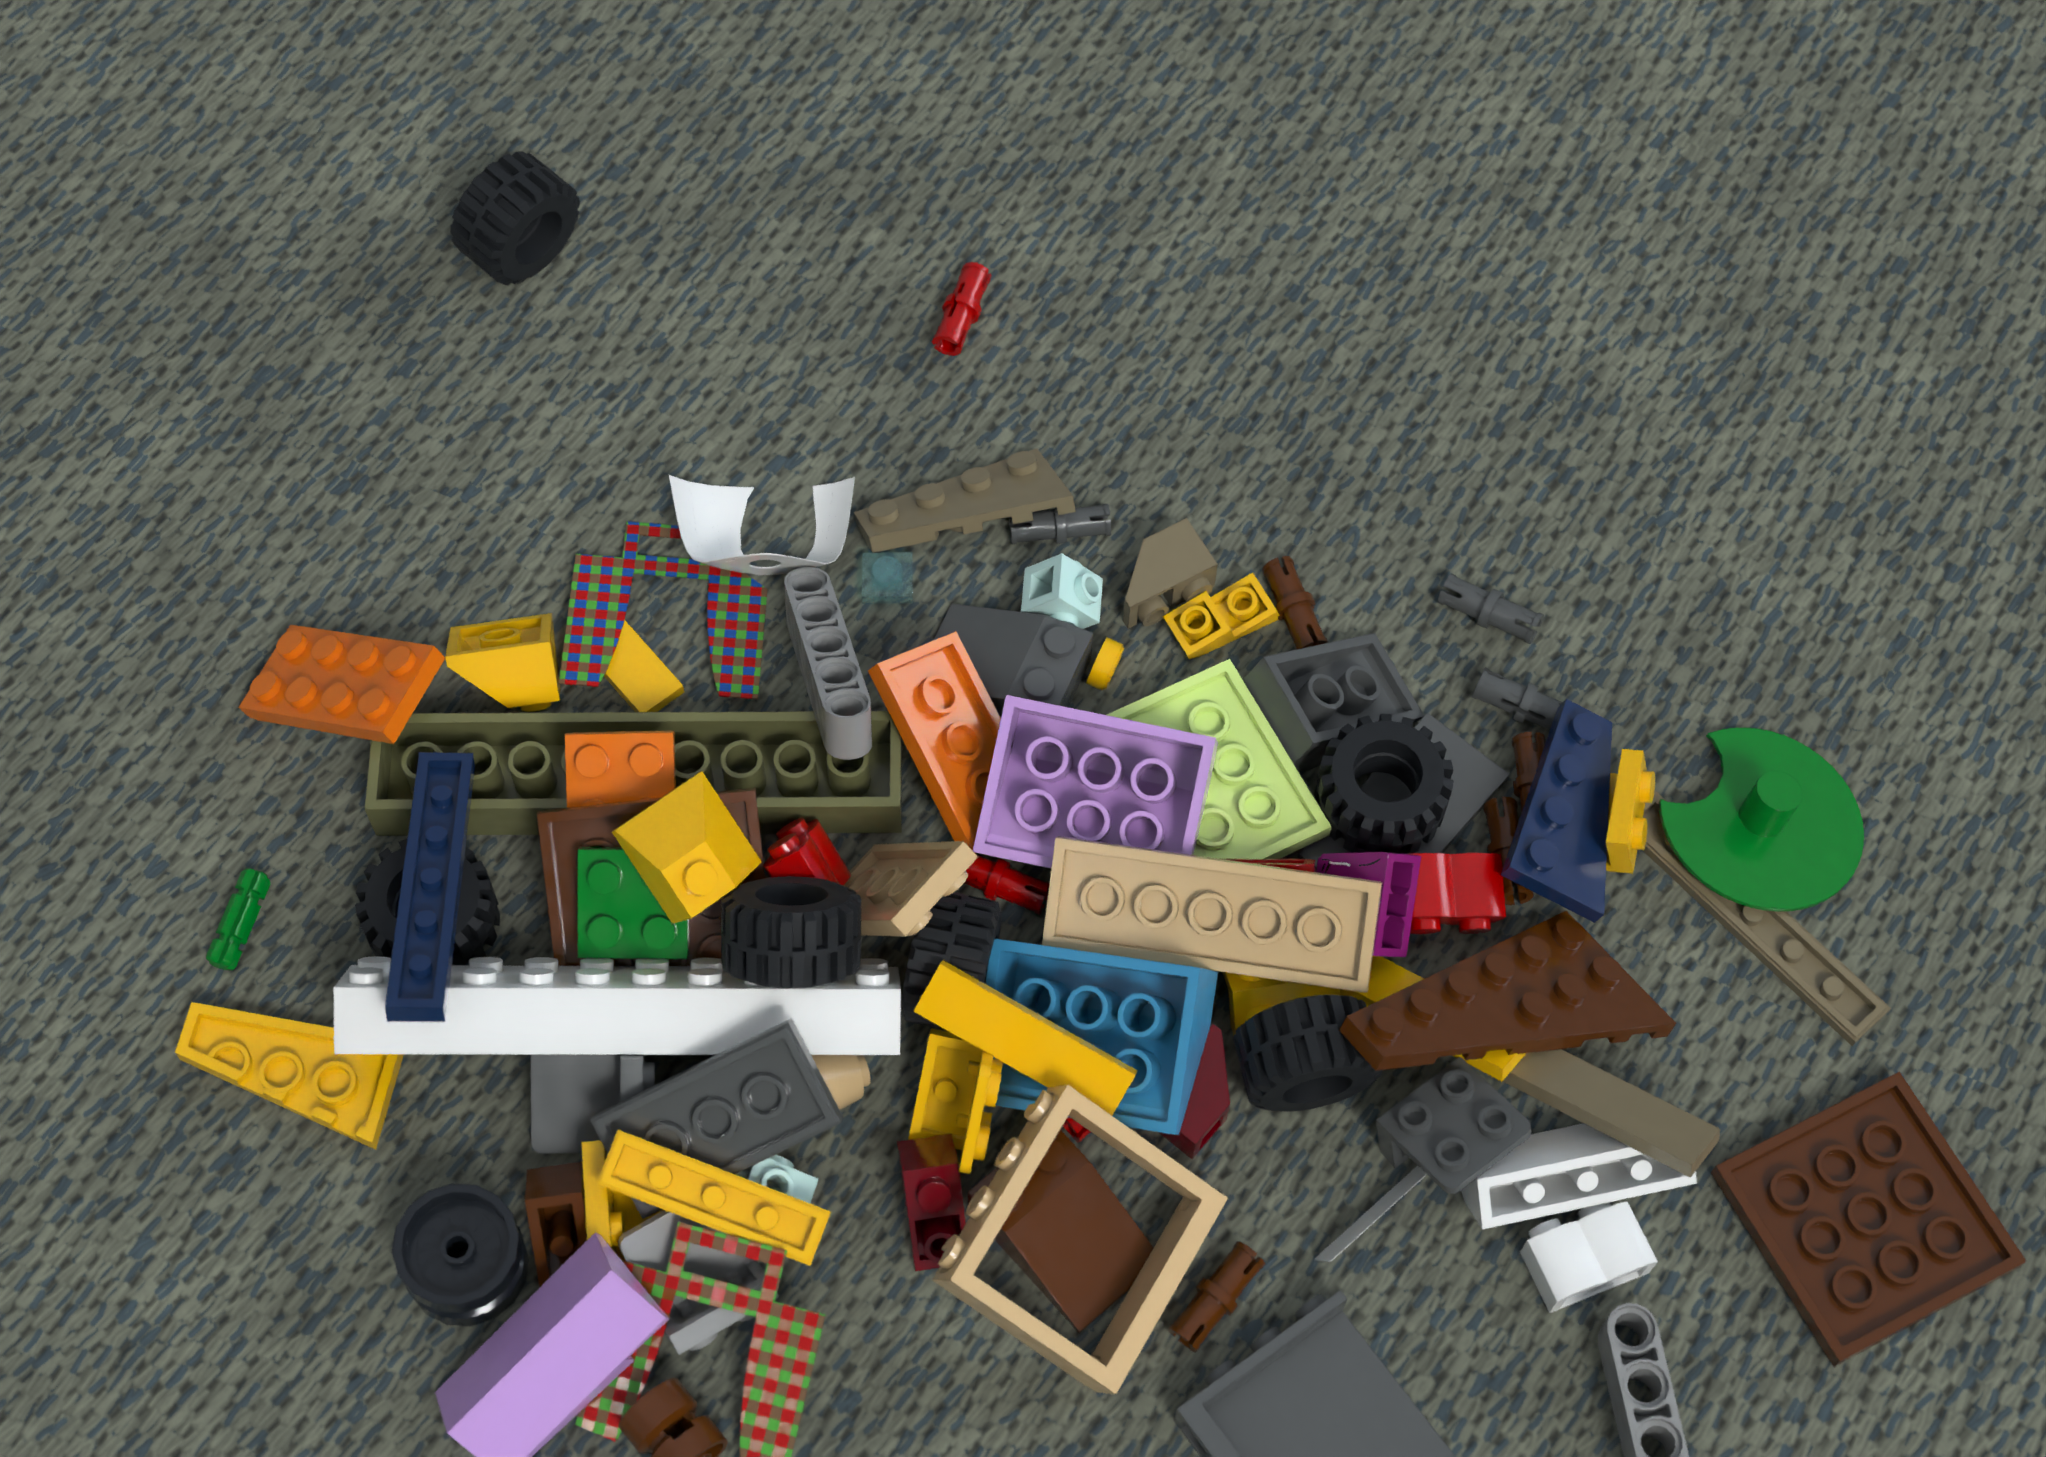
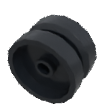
[392,1183,529,1326]

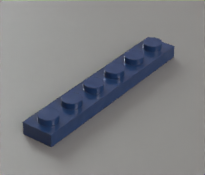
[385,752,475,1022]

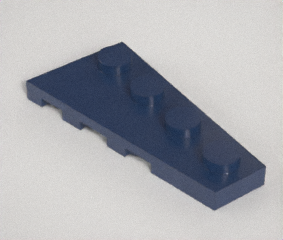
[1501,699,1612,923]

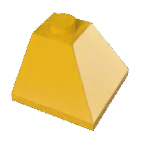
[445,613,560,712]
[612,771,762,924]

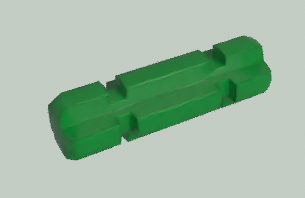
[206,868,271,971]

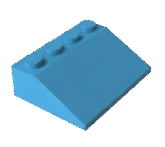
[985,939,1218,1135]

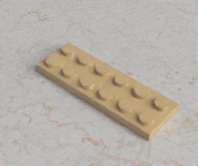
[1042,836,1382,993]

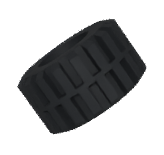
[450,151,580,285]
[1315,714,1454,854]
[355,838,500,966]
[721,876,861,988]
[902,892,1002,1030]
[1233,995,1383,1112]

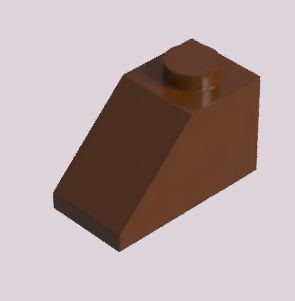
[525,1161,587,1287]

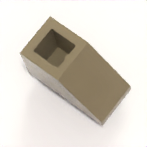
[1123,518,1218,629]

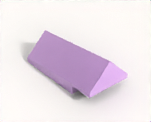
[435,1232,669,1457]

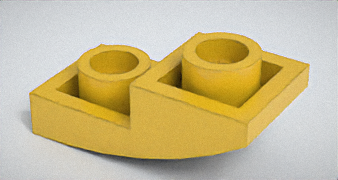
[1163,572,1279,660]

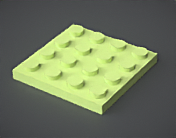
[1107,659,1332,859]

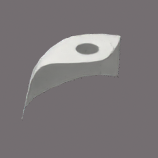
[669,475,855,576]

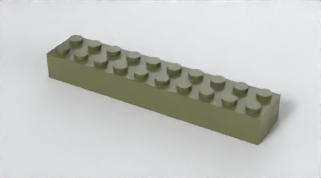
[365,711,902,836]

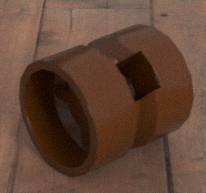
[618,1378,728,1457]

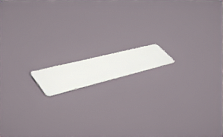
[1314,1165,1427,1262]

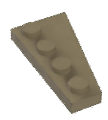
[853,448,1076,553]

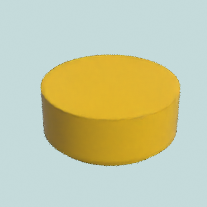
[1086,637,1125,691]

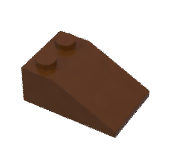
[968,1130,1154,1333]

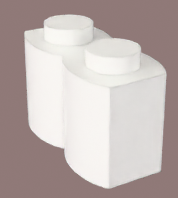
[1520,1201,1658,1313]

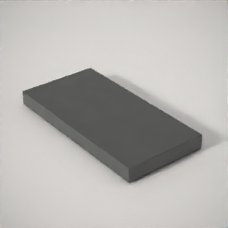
[1298,713,1510,872]
[590,1018,844,1219]

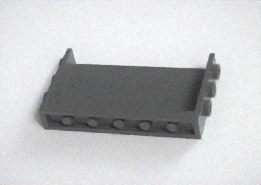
[1174,1290,1456,1457]

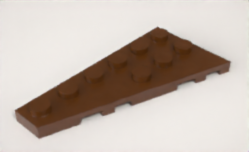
[1339,911,1677,1071]

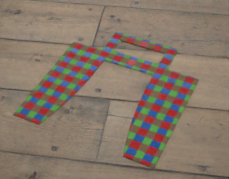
[559,521,768,699]

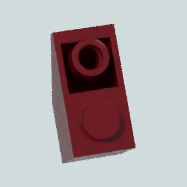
[1158,1024,1230,1159]
[897,1133,966,1271]

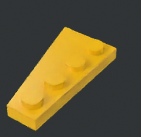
[175,1002,404,1150]

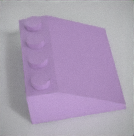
[973,695,1218,869]

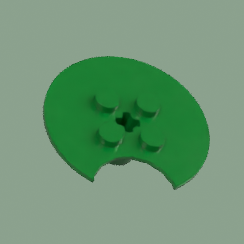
[1659,728,1864,912]

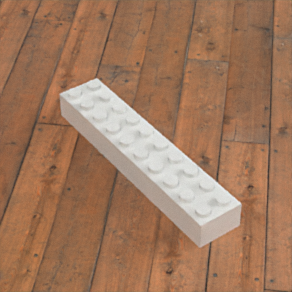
[333,957,901,1055]

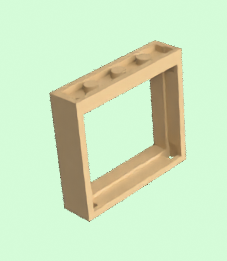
[932,1084,1228,1394]

